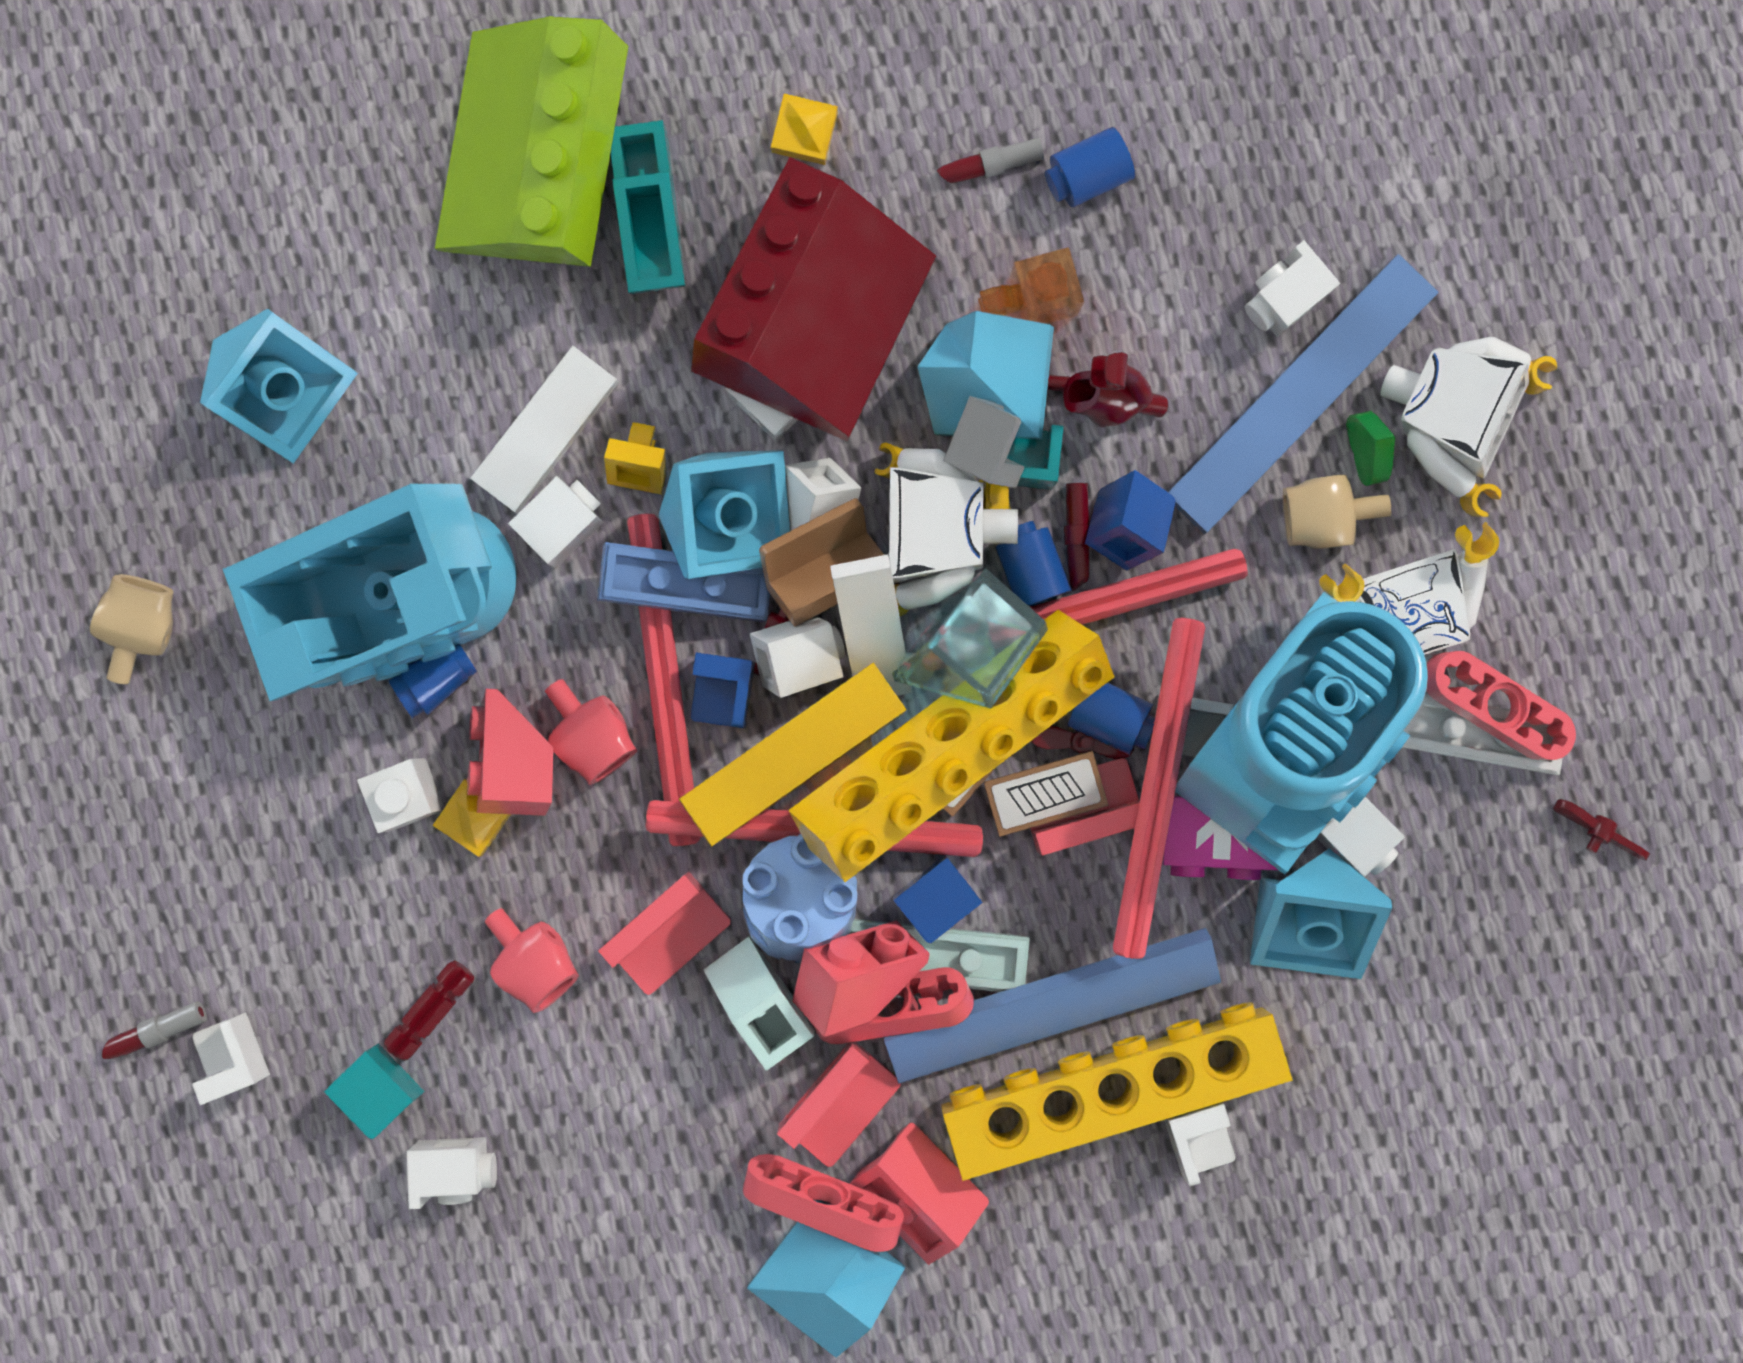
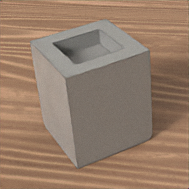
[943,396,1024,488]

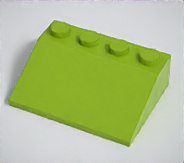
[435,16,629,267]

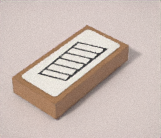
[983,751,1109,837]

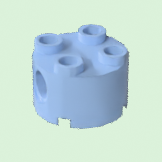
[742,834,857,963]

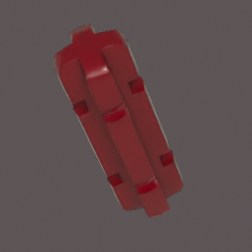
[383,960,474,1061]

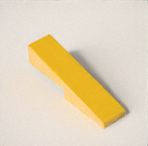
[679,662,907,847]

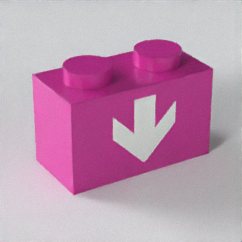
[1162,795,1278,880]

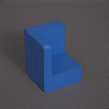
[1085,470,1176,571]
[691,652,755,729]
[893,855,983,943]

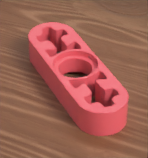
[1426,651,1576,760]
[810,967,974,1044]
[743,1154,904,1252]

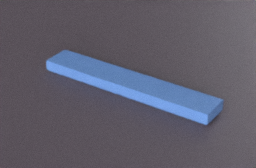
[1168,254,1439,534]
[883,928,1221,1083]

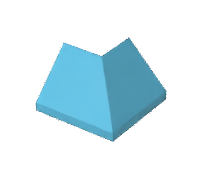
[200,309,358,464]
[918,311,1054,439]
[658,450,790,579]
[1250,848,1392,979]
[747,1200,905,1358]

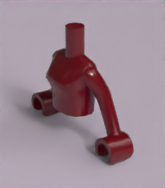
[1047,352,1168,427]

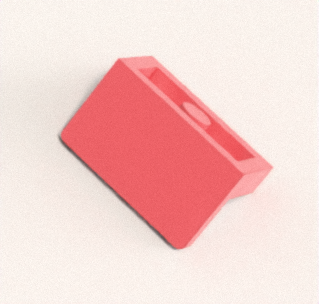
[1030,758,1140,856]
[598,872,731,995]
[777,1042,901,1167]
[850,1123,989,1265]

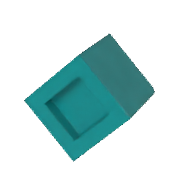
[1007,424,1064,490]
[324,1043,425,1139]

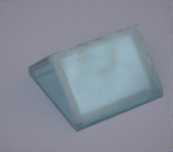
[892,568,1048,709]

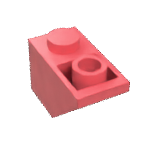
[467,688,553,816]
[792,920,930,1037]

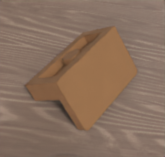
[759,498,884,627]

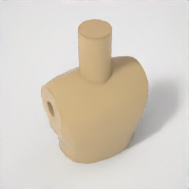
[1282,475,1391,549]
[90,574,174,684]

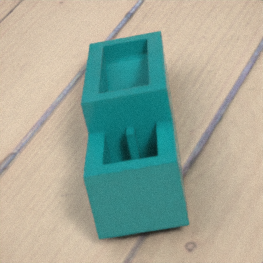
[610,120,686,294]

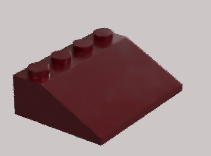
[691,157,936,442]

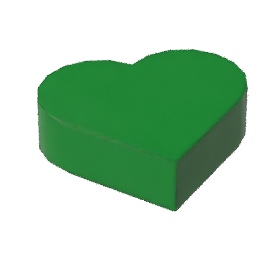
[1346,411,1395,486]

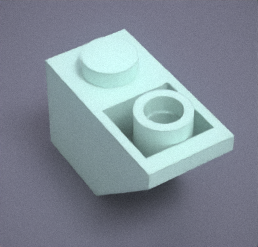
[703,936,815,1071]

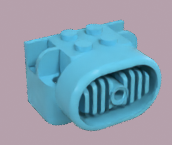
[223,484,517,701]
[1175,592,1428,874]

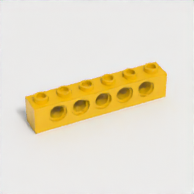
[788,610,1114,882]
[941,1002,1293,1181]

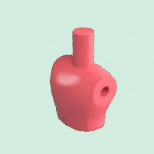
[545,679,637,785]
[485,908,579,1013]

